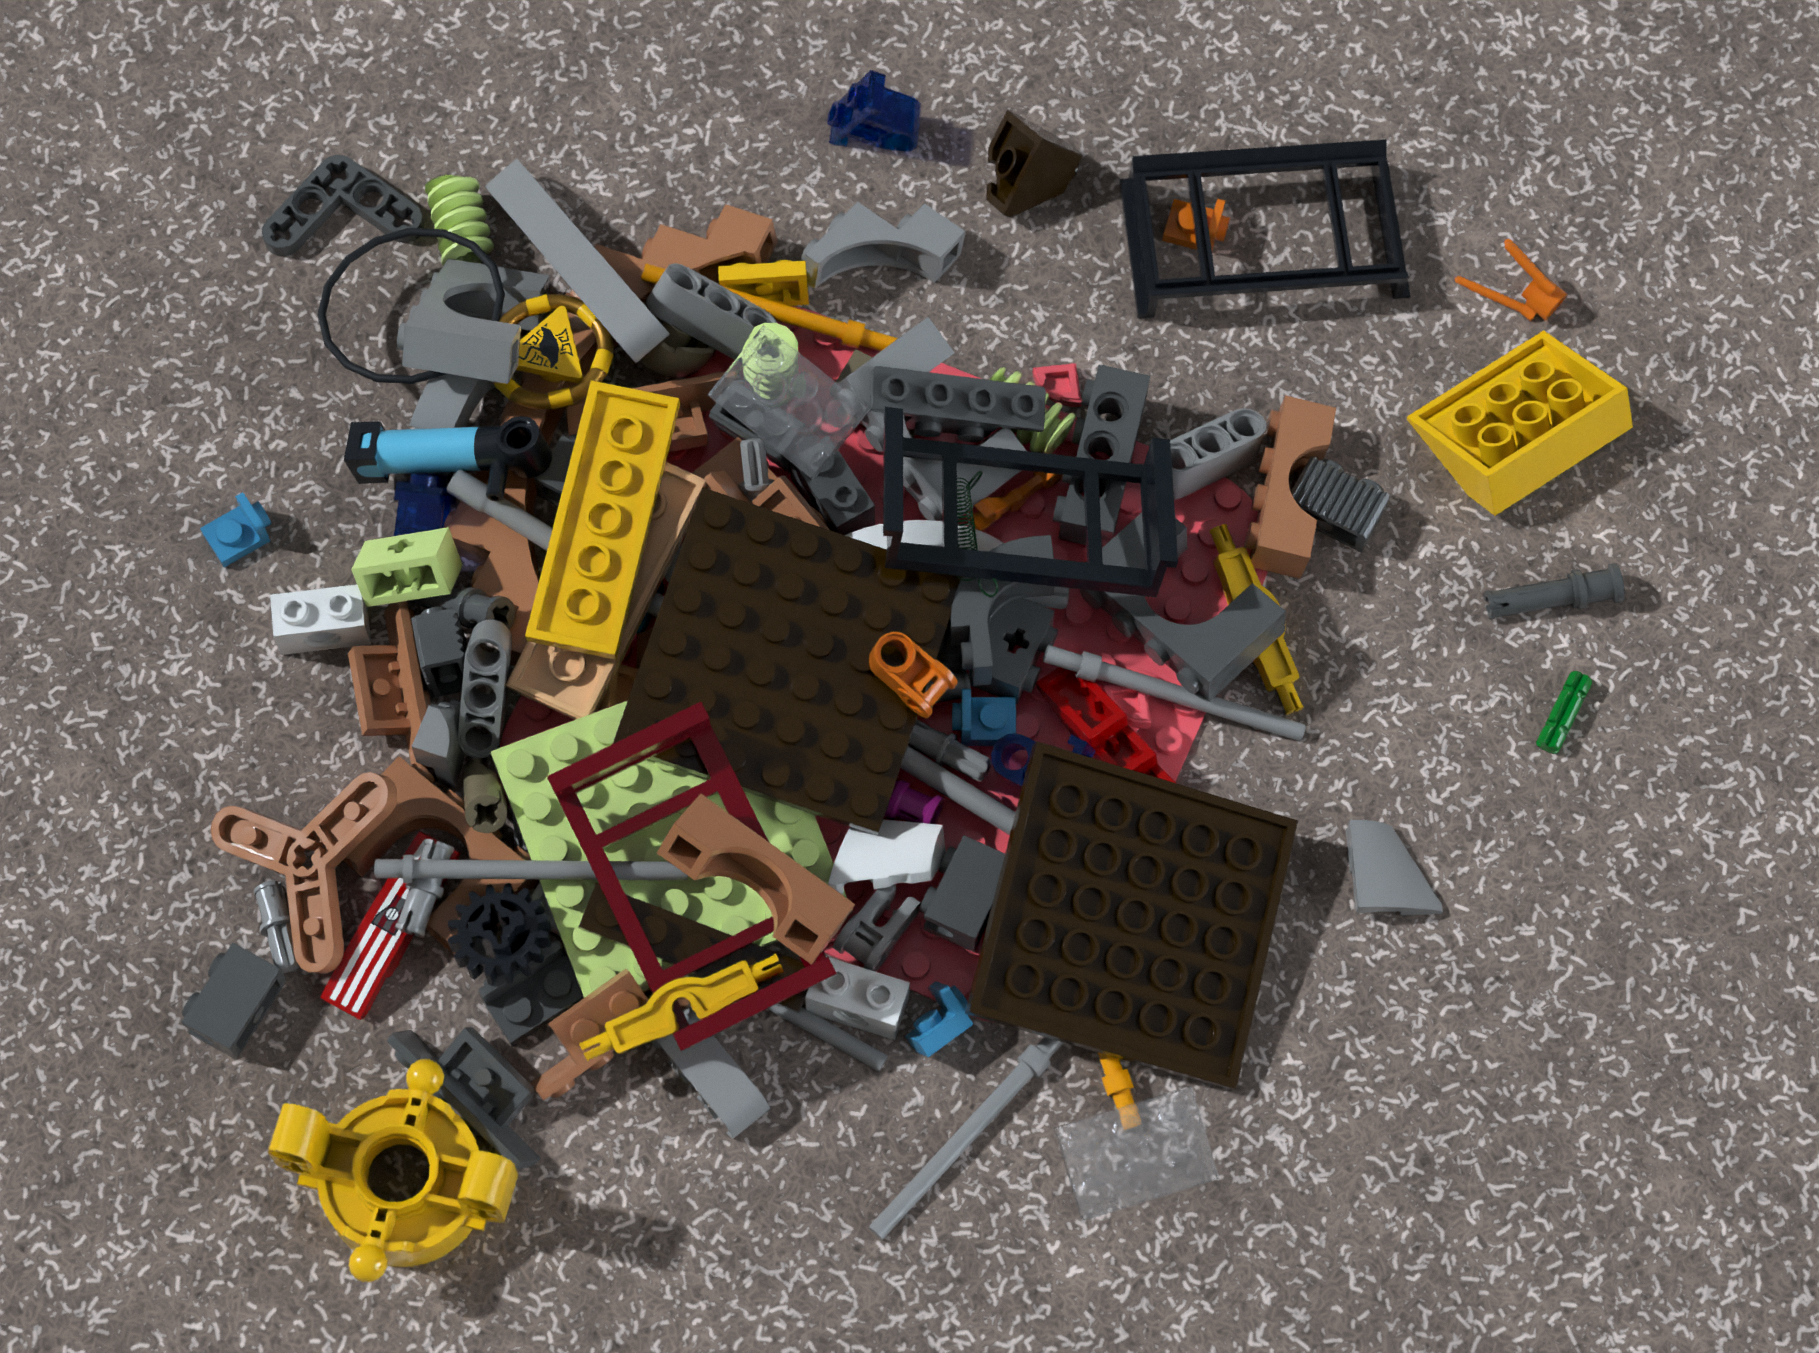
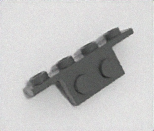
[869,366,1046,442]
[387,1027,541,1170]

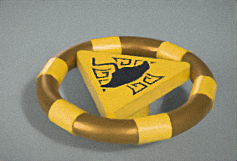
[492,294,614,410]

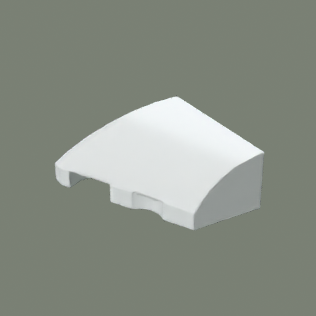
[828,819,946,894]

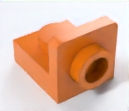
[1162,198,1230,251]

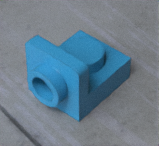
[200,492,272,568]
[952,689,1016,746]
[905,981,973,1057]

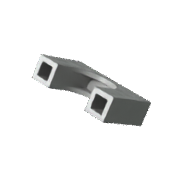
[397,259,550,384]
[835,317,1026,521]

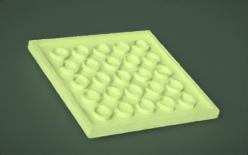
[491,701,852,998]

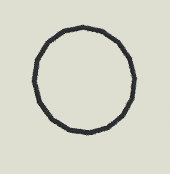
[317,228,505,384]

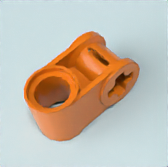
[869,632,958,718]

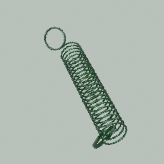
[957,471,999,597]

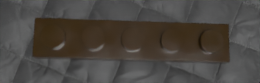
[578,883,808,1013]

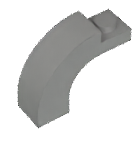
[410,374,496,479]

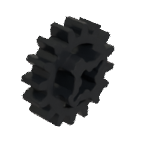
[447,883,551,985]

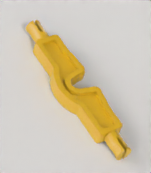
[1209,524,1304,715]
[579,953,784,1062]

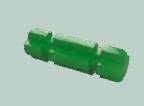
[1536,671,1592,754]

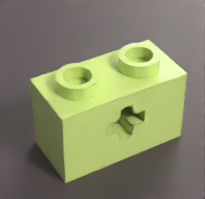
[351,527,463,607]

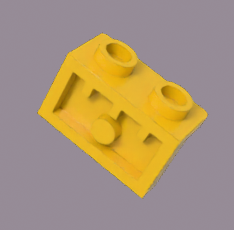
[718,260,809,306]

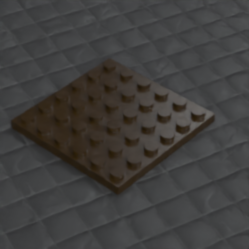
[613,487,963,836]
[965,741,1298,1091]

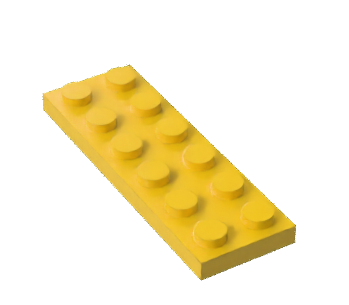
[525,380,680,660]

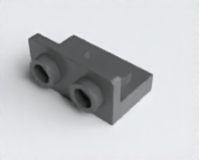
[478,940,583,1046]

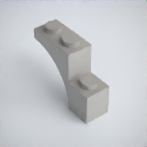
[801,202,966,289]

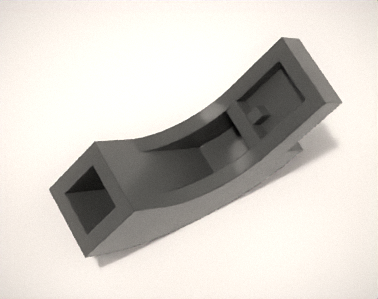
[950,535,1055,686]

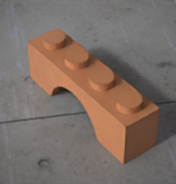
[1244,395,1336,579]
[657,794,855,965]

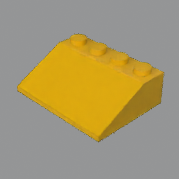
[1407,330,1633,516]

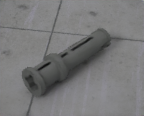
[1484,563,1625,619]
[407,587,515,630]

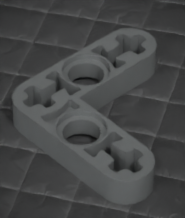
[262,155,424,256]

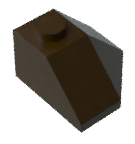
[986,110,1083,218]

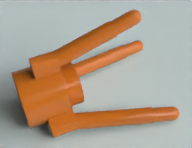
[1455,239,1567,321]

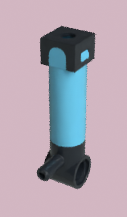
[344,416,552,501]

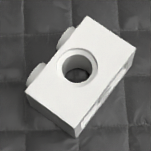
[270,584,371,655]
[805,956,910,1040]

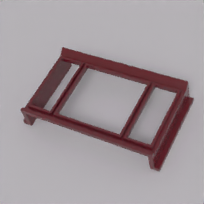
[547,701,837,1052]

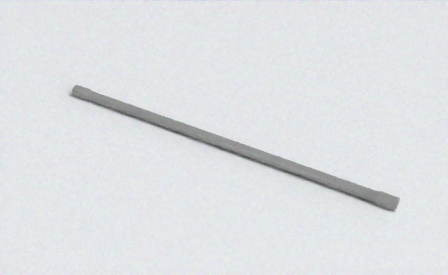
[447,469,1016,835]

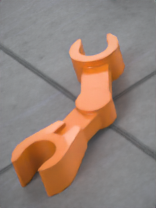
[968,472,1063,531]

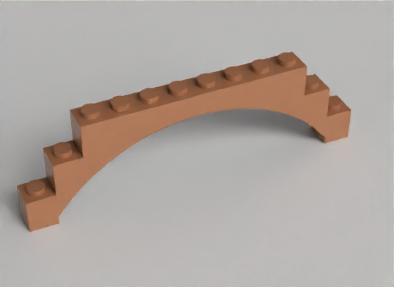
[444,204,778,666]

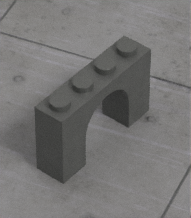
[1080,512,1286,702]

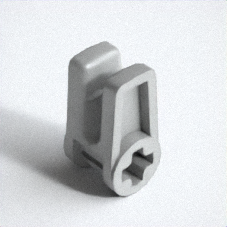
[833,884,921,972]

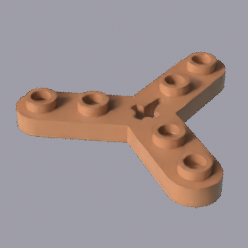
[211,772,398,974]

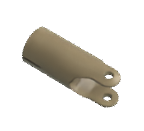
[463,758,507,833]

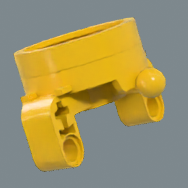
[268,1059,518,1282]

